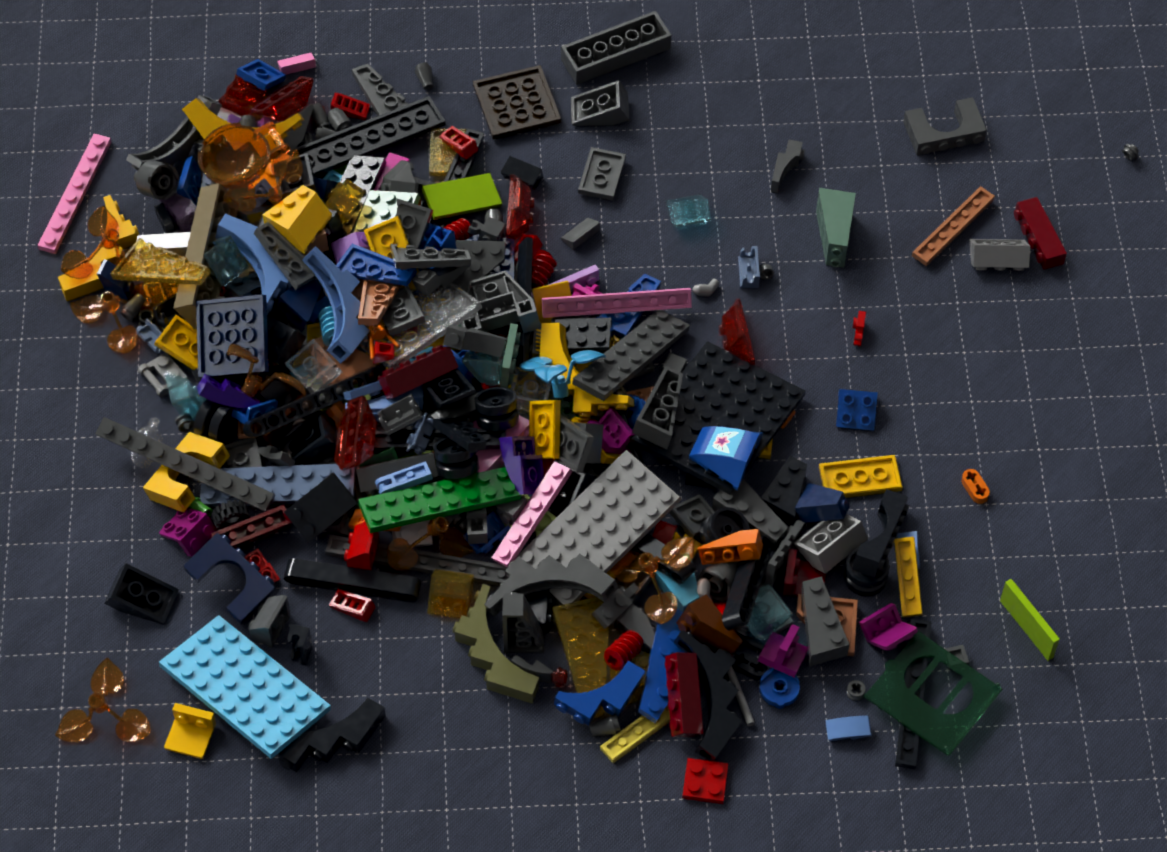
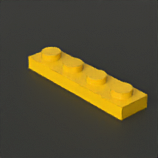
[894,536,923,618]

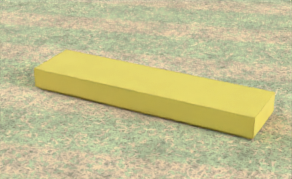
[600,705,670,763]

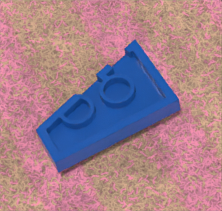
[177,156,201,217]

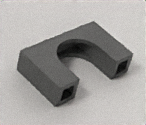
[903,97,987,155]

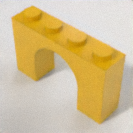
[143,432,230,513]

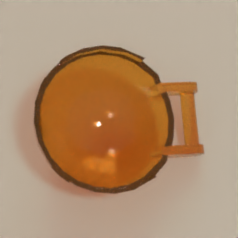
[198,122,290,189]

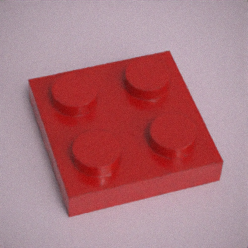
[682,758,728,804]

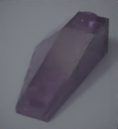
[159,193,197,233]

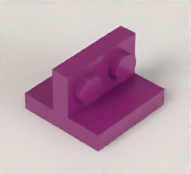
[587,408,635,454]
[758,624,808,678]

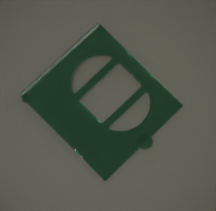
[864,631,1003,756]

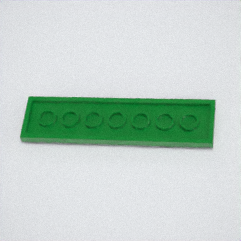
[358,467,521,533]

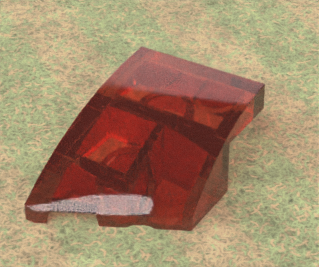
[218,75,267,116]

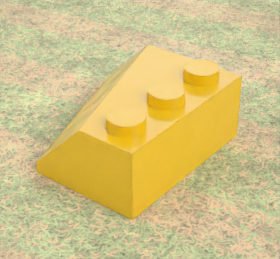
[262,185,332,254]

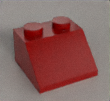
[344,522,379,570]

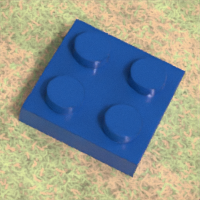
[236,59,286,91]

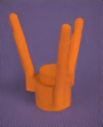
[368,322,399,360]

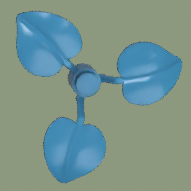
[520,350,606,398]

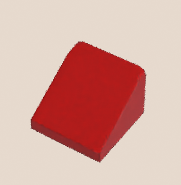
[373,341,394,364]

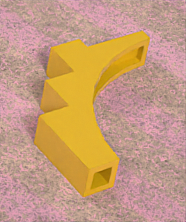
[182,98,304,159]
[58,195,139,301]
[540,323,634,419]

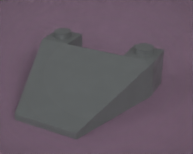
[460,270,541,333]

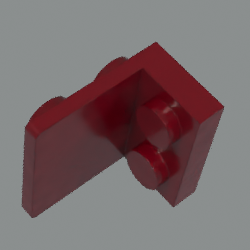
[783,549,826,597]

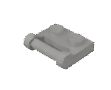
[138,352,188,397]

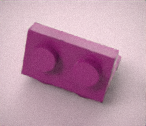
[159,508,218,557]
[859,603,918,650]

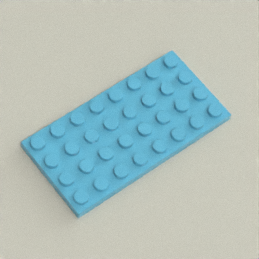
[159,615,331,759]

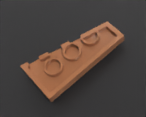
[358,279,401,326]

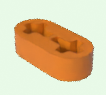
[961,469,990,504]

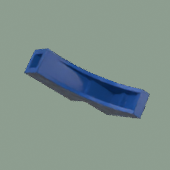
[554,661,645,726]

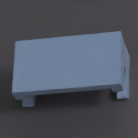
[738,246,760,289]

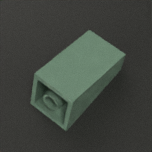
[816,188,856,268]

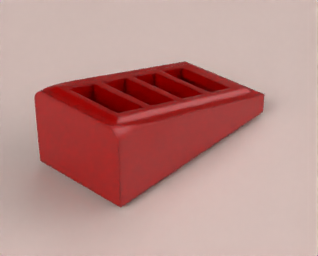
[331,92,370,120]
[439,126,478,160]
[329,589,375,622]

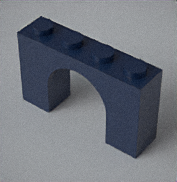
[183,532,275,624]

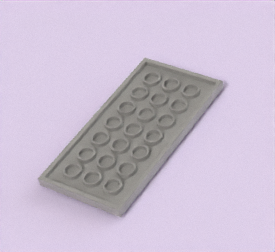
[517,450,681,610]

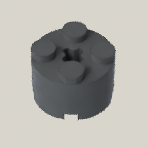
[134,160,179,200]

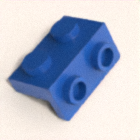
[231,399,278,424]
[463,511,511,554]

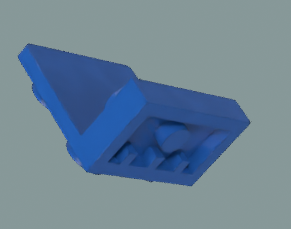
[836,389,878,430]

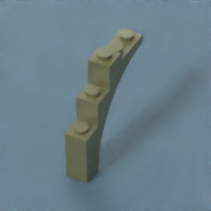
[453,584,539,704]

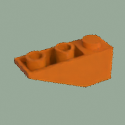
[698,529,763,565]

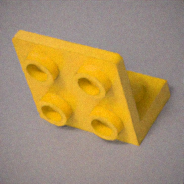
[164,703,216,759]

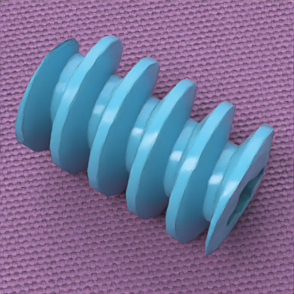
[318,306,334,347]

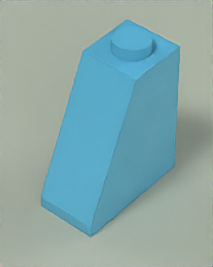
[655,552,700,612]

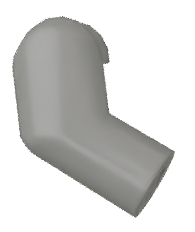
[693,279,720,297]
[697,578,713,602]

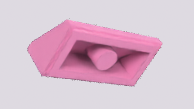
[277,53,316,75]

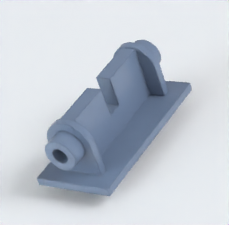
[136,318,168,355]
[406,413,434,455]

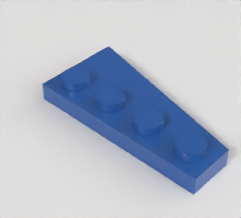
[336,243,417,286]

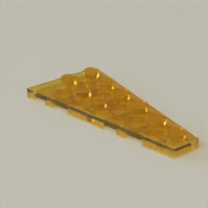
[110,238,211,285]
[552,597,609,718]

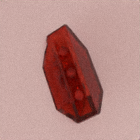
[250,76,314,123]
[506,174,535,241]
[718,299,755,365]
[334,395,377,471]

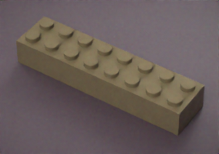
[174,183,239,329]

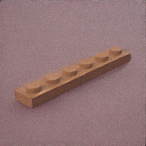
[912,186,995,266]

